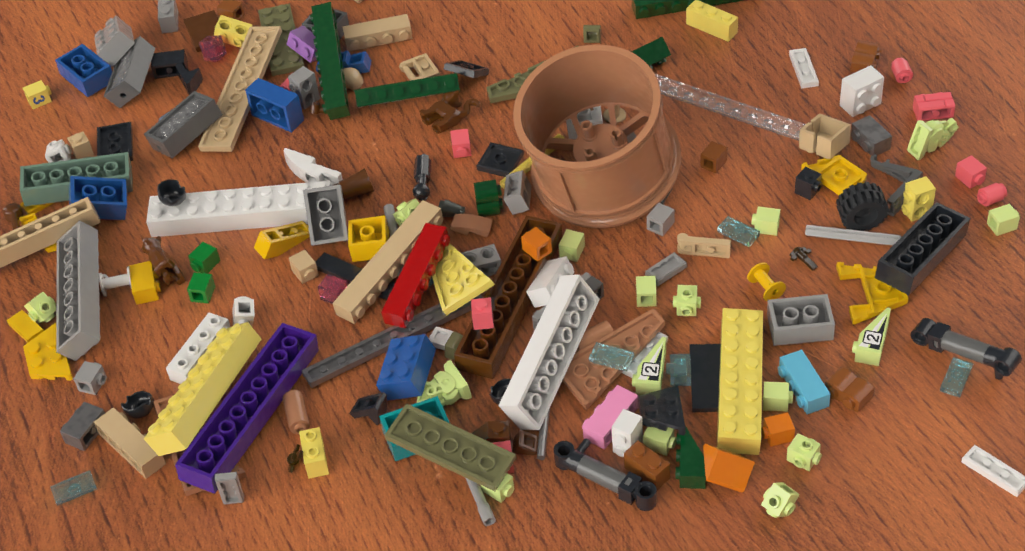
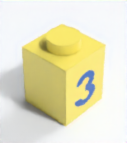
[23,80,52,109]

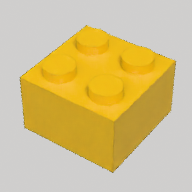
[348,215,389,262]

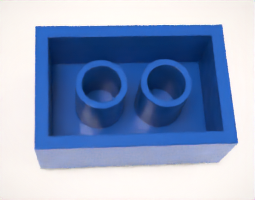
[55,44,112,97]
[245,78,304,133]
[69,176,127,220]
[376,334,436,401]

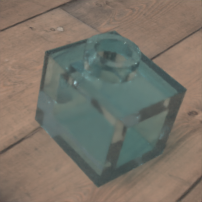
[666,354,691,386]

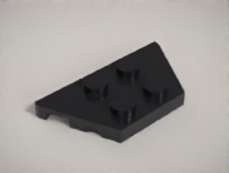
[638,386,686,435]

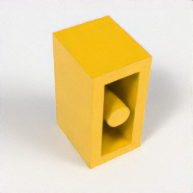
[129,261,161,305]

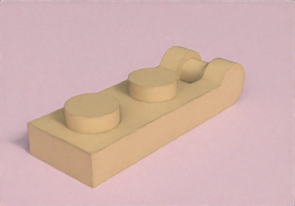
[677,233,731,258]

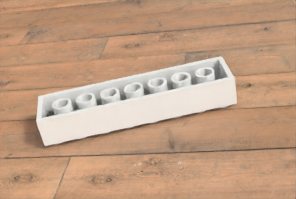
[499,275,600,430]

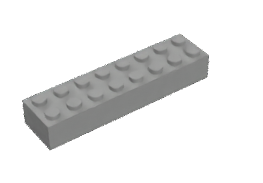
[56,220,101,361]

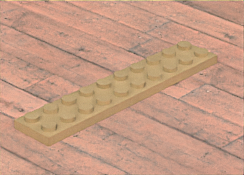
[198,26,282,152]

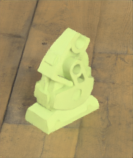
[907,118,959,160]
[417,360,472,406]

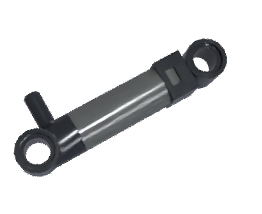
[910,318,1022,380]
[553,439,657,511]

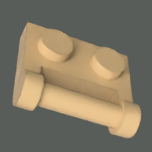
[399,53,440,81]

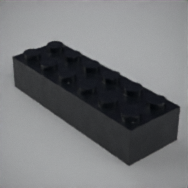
[874,202,971,295]

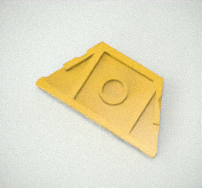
[801,155,867,195]
[23,323,73,381]

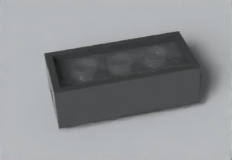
[104,36,155,108]
[144,91,223,158]

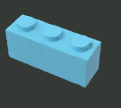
[777,350,831,414]

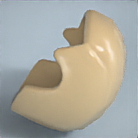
[344,67,363,91]

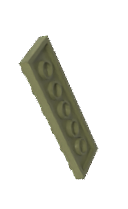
[258,3,304,76]
[385,403,516,492]

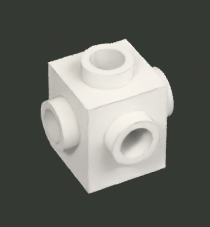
[45,139,72,163]

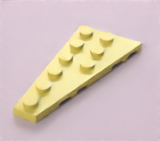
[432,243,495,315]

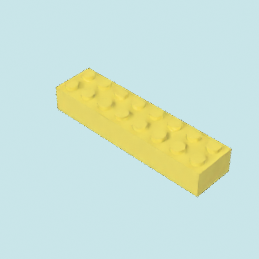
[717,308,763,455]
[144,322,262,456]

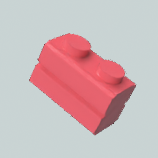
[913,92,955,121]

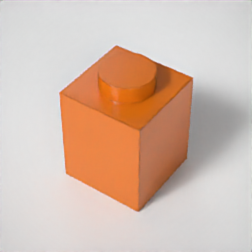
[521,227,552,262]
[761,412,795,447]

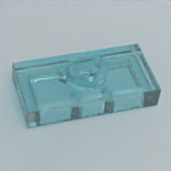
[717,216,760,247]
[589,342,634,372]
[940,357,973,397]
[50,470,97,506]

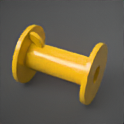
[747,262,786,302]

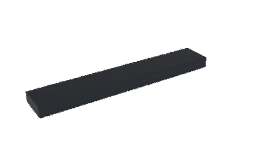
[316,252,395,300]

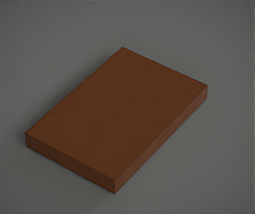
[183,10,225,52]

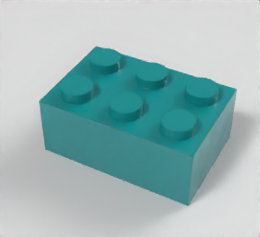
[379,396,450,461]

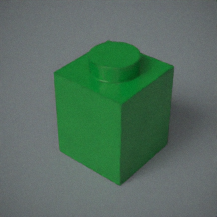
[188,242,220,274]
[187,272,216,304]

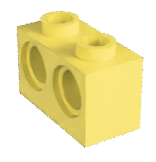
[213,15,252,48]
[901,176,936,222]
[299,427,329,479]

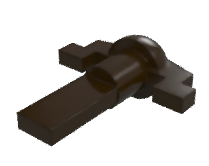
[789,247,818,271]
[287,444,303,473]

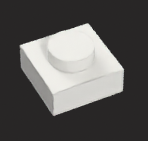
[429,326,454,350]

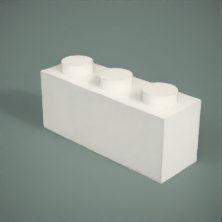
[526,256,574,308]

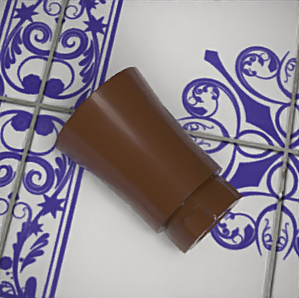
[332,168,374,200]

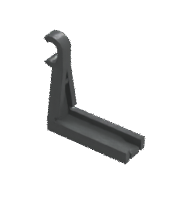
[870,154,923,217]

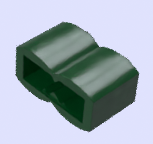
[474,180,503,217]

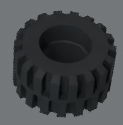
[836,182,889,231]

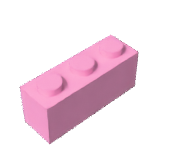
[582,385,639,450]

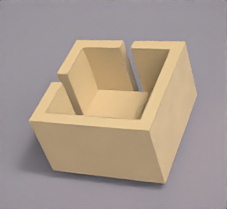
[799,113,851,159]

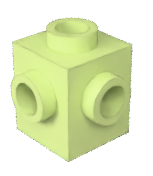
[393,198,420,226]
[673,285,701,316]
[24,292,56,323]
[787,433,822,471]
[761,482,800,518]

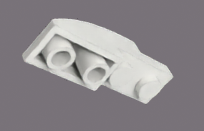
[283,148,343,186]

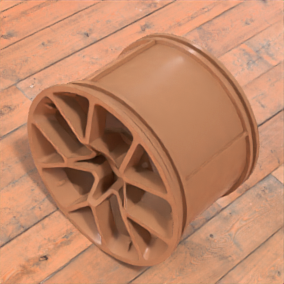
[513,44,681,228]

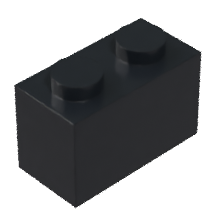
[151,49,188,79]

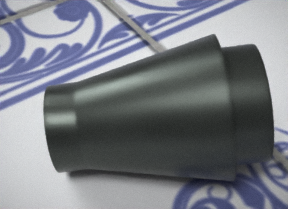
[438,199,466,217]

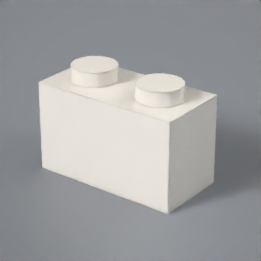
[612,409,643,457]

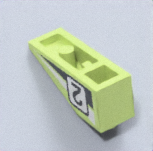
[852,308,891,366]
[632,337,666,395]

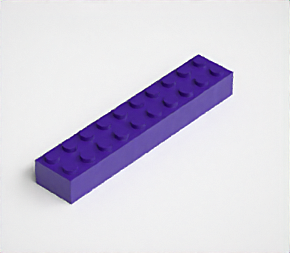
[175,323,319,494]

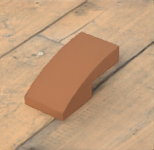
[450,214,492,238]

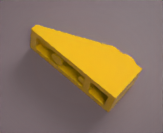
[254,221,310,260]

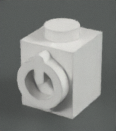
[232,296,255,326]

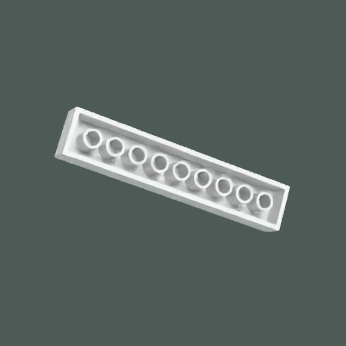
[146,181,331,237]

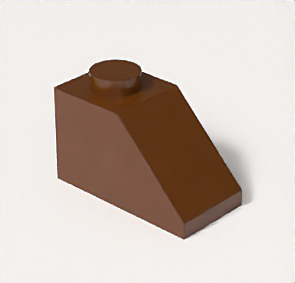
[471,420,511,443]

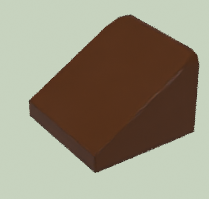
[512,430,539,455]

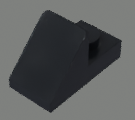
[175,63,203,95]
[349,392,387,426]

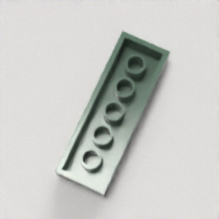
[20,152,133,206]

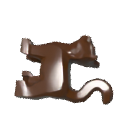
[419,90,481,134]
[141,236,186,286]

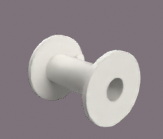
[99,266,132,297]

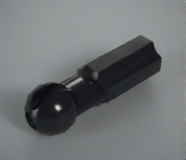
[412,154,431,201]

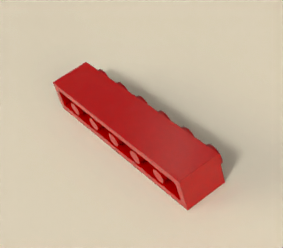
[381,223,450,328]

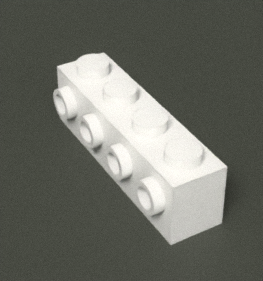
[166,312,231,384]

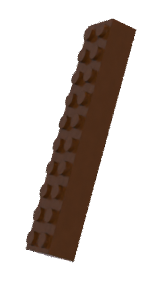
[454,215,562,379]

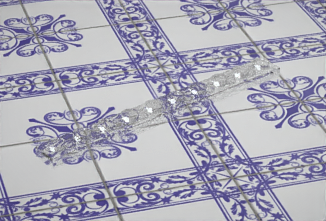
[654,73,806,141]

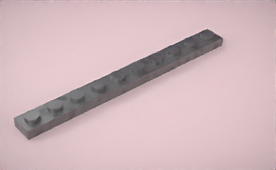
[302,294,483,388]

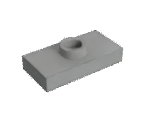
[645,252,687,286]
[215,472,244,505]

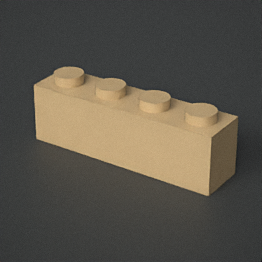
[343,14,413,51]
[94,408,166,479]

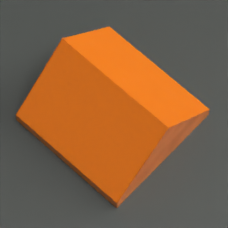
[703,443,755,493]

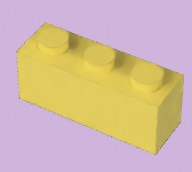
[686,0,738,42]

